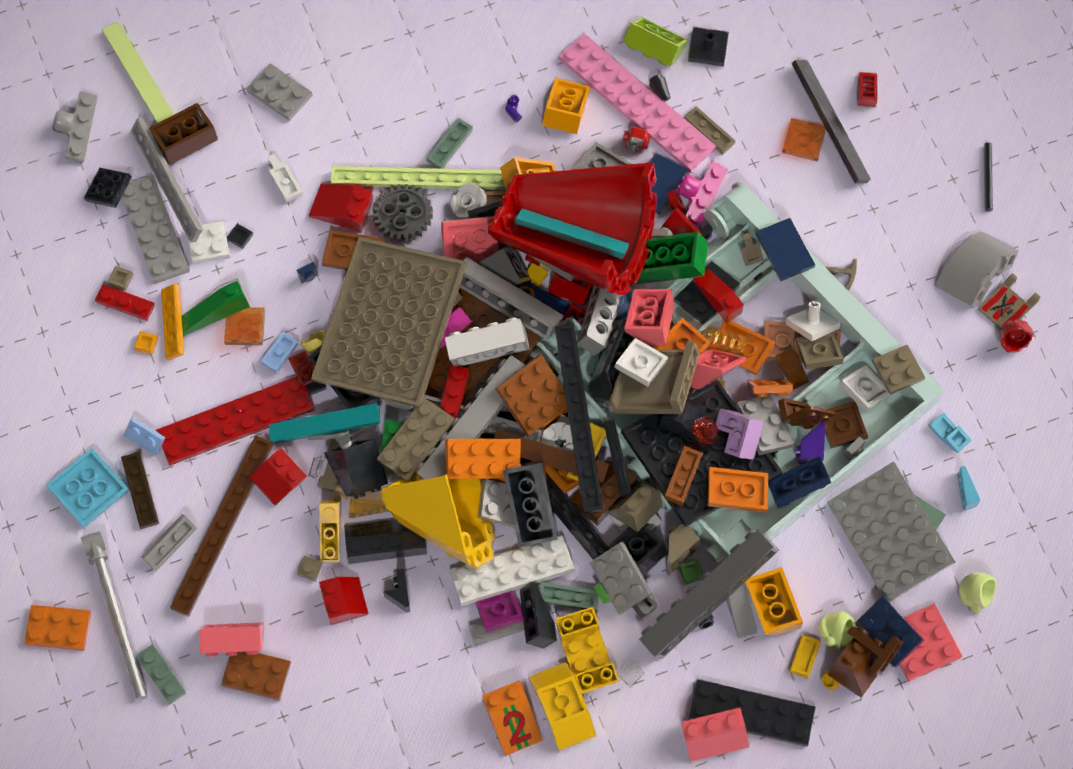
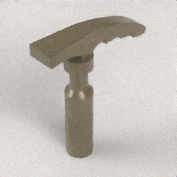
[825,259,857,291]

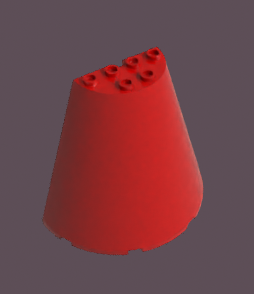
[488,162,656,295]

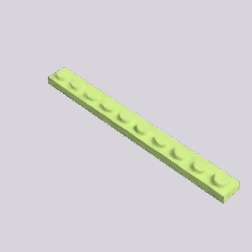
[331,166,506,190]

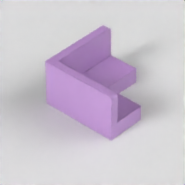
[715,409,764,459]

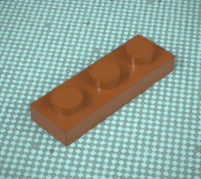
[664,446,703,506]

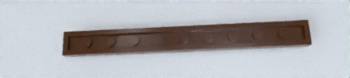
[170,435,274,617]

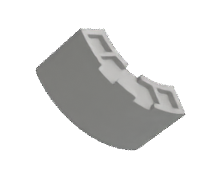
[935,232,1019,306]

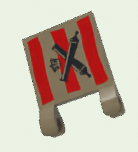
[978,273,1040,329]

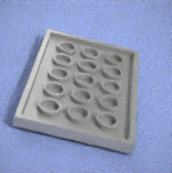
[827,461,956,602]

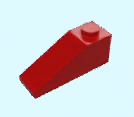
[693,269,744,323]

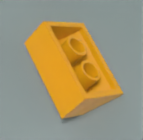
[745,567,803,635]

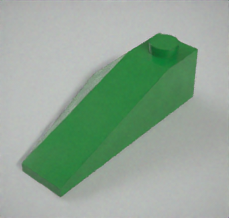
[182,277,250,336]

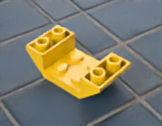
[555,607,619,694]
[529,662,596,751]

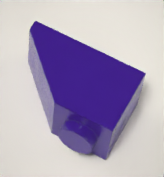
[795,423,826,464]

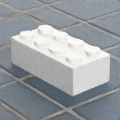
[445,318,530,367]

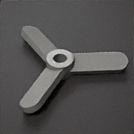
[308,425,375,450]

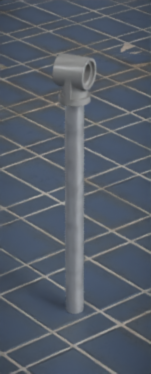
[81,531,147,700]

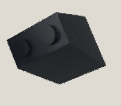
[324,439,388,499]

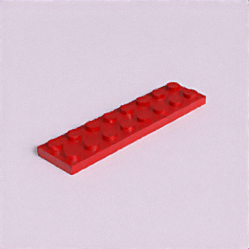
[156,375,315,466]

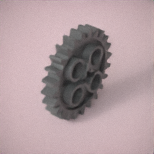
[373,184,433,242]

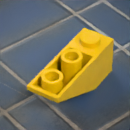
[319,500,341,562]

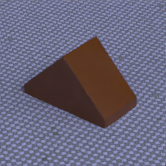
[775,348,809,390]

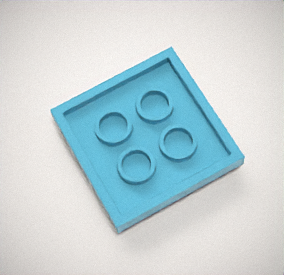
[46,448,130,528]

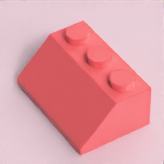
[625,289,674,346]
[691,349,746,389]
[199,622,264,657]
[681,707,750,762]

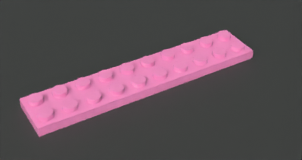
[559,34,716,173]

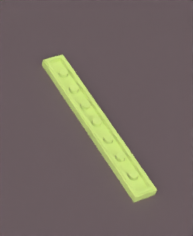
[102,22,174,123]

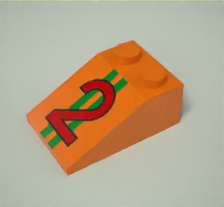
[482,680,543,756]

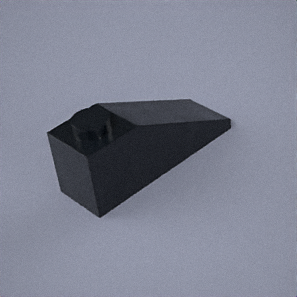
[519,582,557,649]

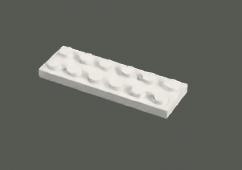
[450,535,575,606]

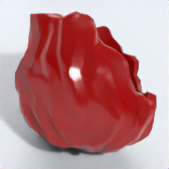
[999,319,1033,353]

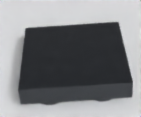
[84,167,132,208]

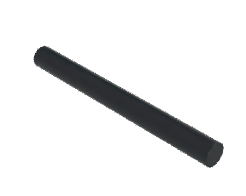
[984,142,993,212]

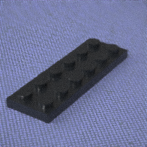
[688,679,816,747]

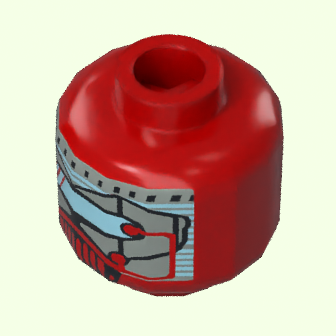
[622,126,651,153]

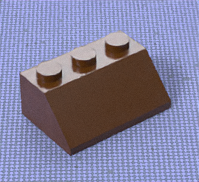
[149,102,218,165]
[569,460,637,526]

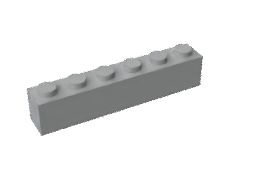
[460,258,563,340]

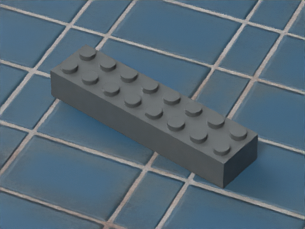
[639,529,780,659]

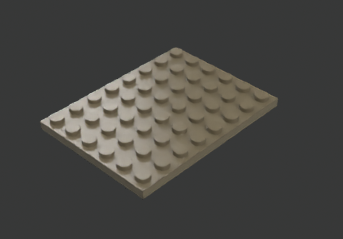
[311,237,467,407]

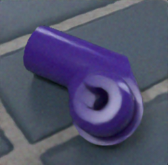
[505,95,522,123]

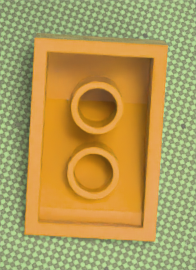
[542,78,591,134]
[500,157,556,191]

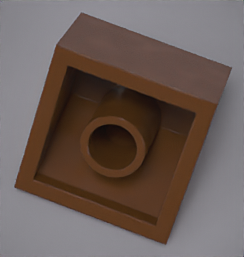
[828,638,878,698]

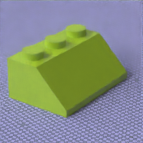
[623,17,689,66]

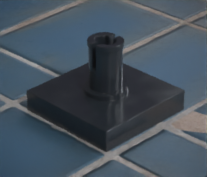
[688,27,729,67]

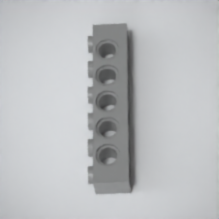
[577,285,621,355]

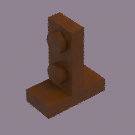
[847,626,904,675]

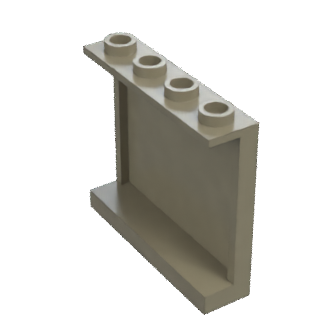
[609,341,700,414]

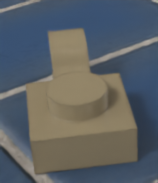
[740,230,764,266]

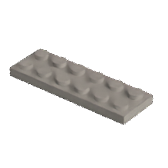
[122,175,190,284]

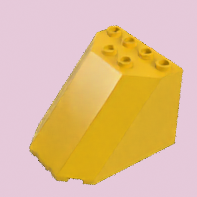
[381,473,495,569]

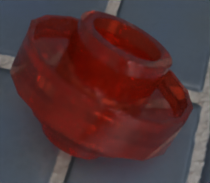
[693,416,718,446]

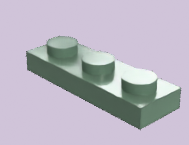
[426,118,473,169]
[540,582,599,612]
[136,644,186,705]

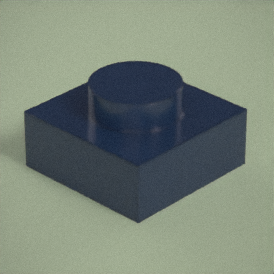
[296,262,318,284]

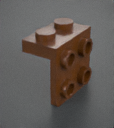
[778,398,835,429]

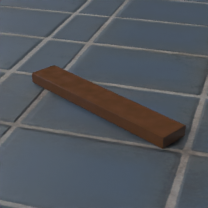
[494,429,609,483]

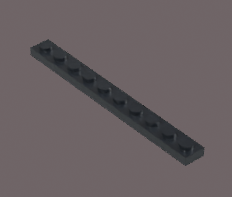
[555,324,604,514]
[530,461,658,619]

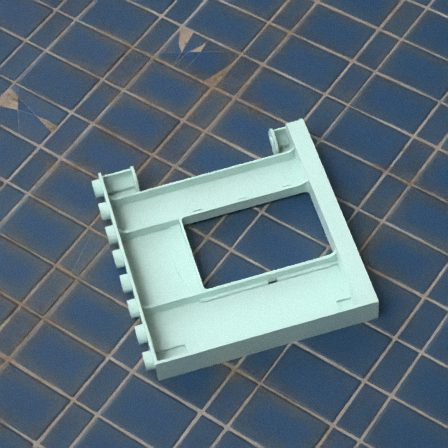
[528,182,944,567]

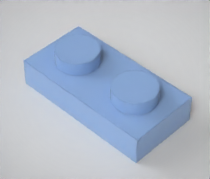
[261,332,299,373]
[124,418,165,455]

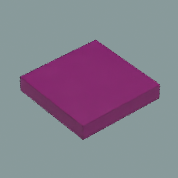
[475,591,524,633]

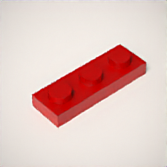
[95,284,155,322]
[440,365,469,420]

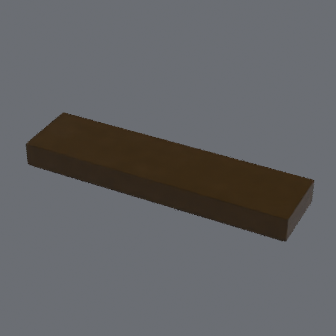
[121,451,160,529]

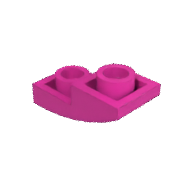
[440,307,473,348]

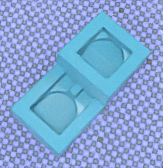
[928,413,972,453]

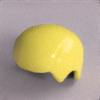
[300,330,327,354]

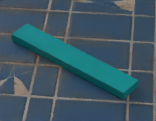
[515,209,629,259]
[269,403,381,444]

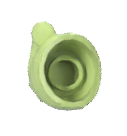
[959,572,997,613]
[818,611,855,649]

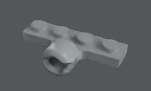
[52,91,98,163]

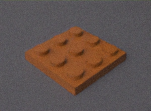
[495,355,567,436]

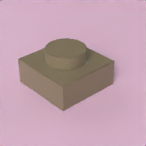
[108,266,134,291]
[297,556,323,582]

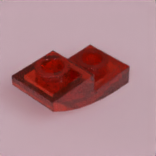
[288,351,314,386]

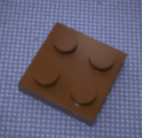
[821,402,868,449]

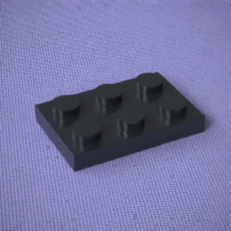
[674,261,740,324]

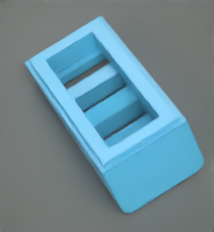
[958,466,981,511]

